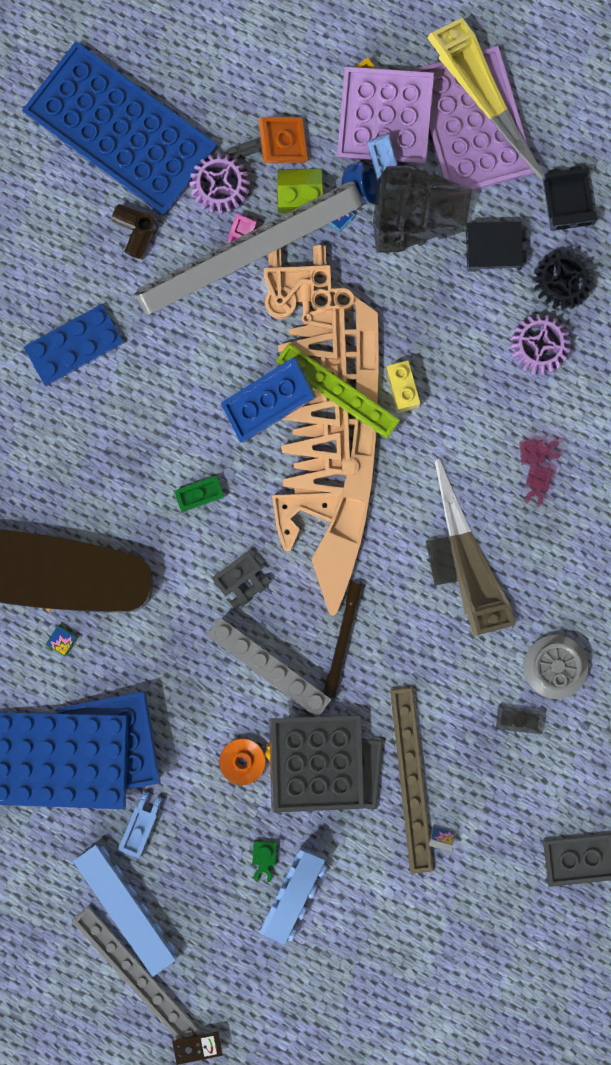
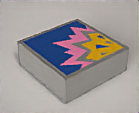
[429,826,455,851]

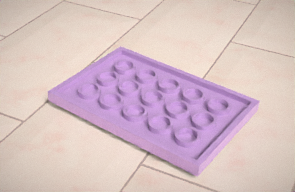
[413,46,535,197]

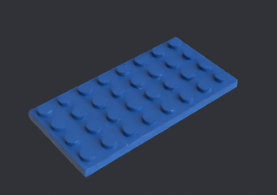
[22,41,218,216]

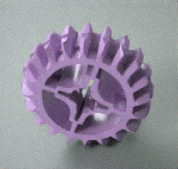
[189,153,250,214]
[509,314,571,375]

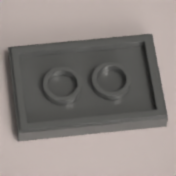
[362,738,383,809]
[543,833,611,887]

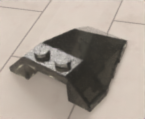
[373,166,472,253]

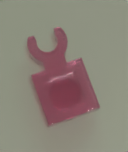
[519,440,560,465]
[525,464,553,507]

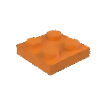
[258,117,308,163]

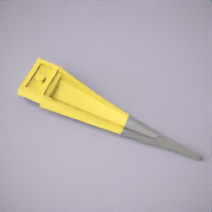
[428,18,544,180]

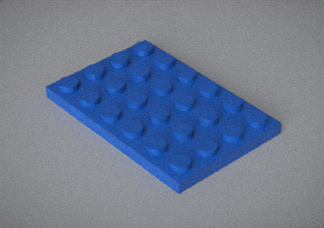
[0,713,129,809]

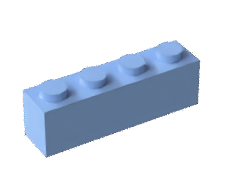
[259,846,327,945]

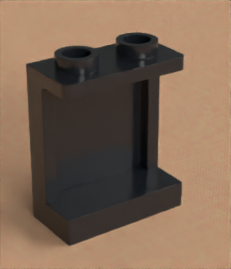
[542,166,598,231]
[466,221,527,272]

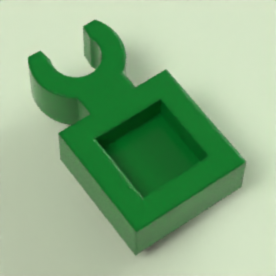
[252,841,277,882]

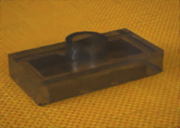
[426,537,457,586]
[495,706,544,734]

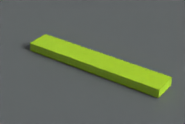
[276,343,400,439]

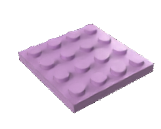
[337,67,434,165]

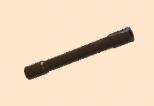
[323,582,363,696]

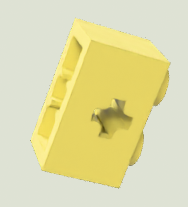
[385,360,420,414]

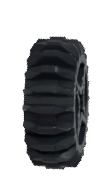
[532,249,594,311]

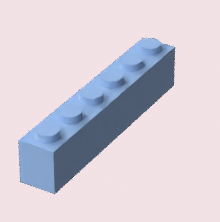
[73,844,178,977]

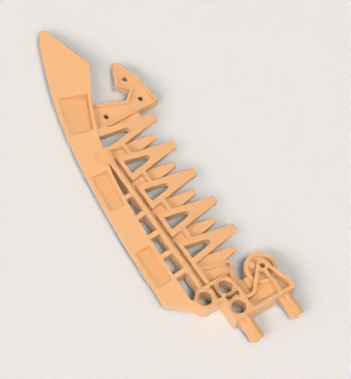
[264,245,379,616]

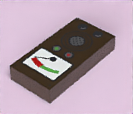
[172,1031,223,1065]

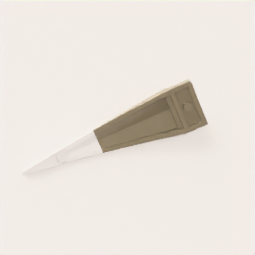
[435,459,516,636]

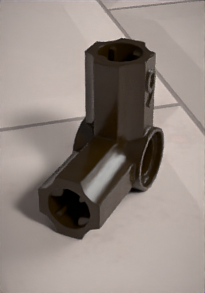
[111,204,158,260]

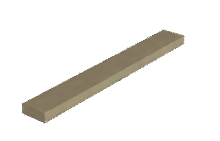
[390,687,433,874]

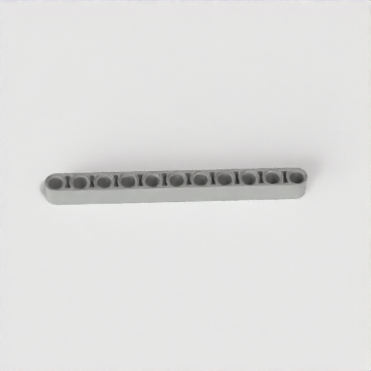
[134,181,364,314]

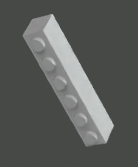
[207,617,331,717]

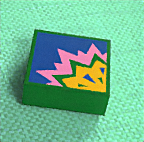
[45,625,78,657]

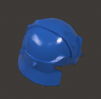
[341,162,381,204]

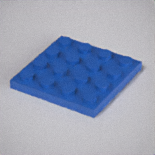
[56,692,161,790]

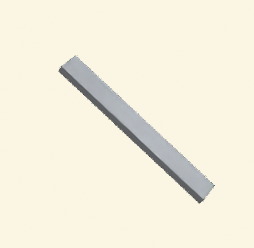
[71,905,204,1039]

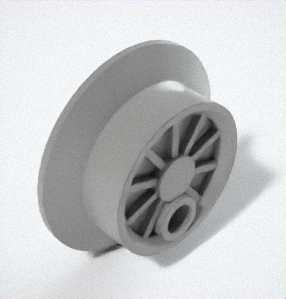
[524,635,588,699]

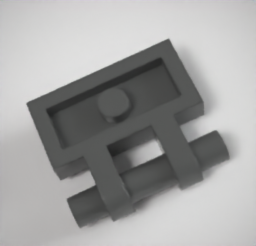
[212,551,271,609]

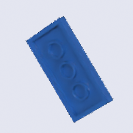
[24,304,124,387]
[221,357,317,443]

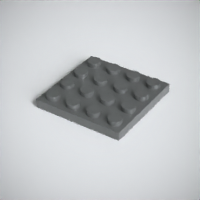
[269,716,364,813]

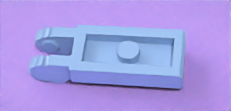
[118,790,163,859]

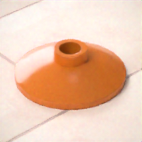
[219,739,265,785]

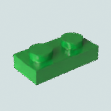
[174,476,225,513]

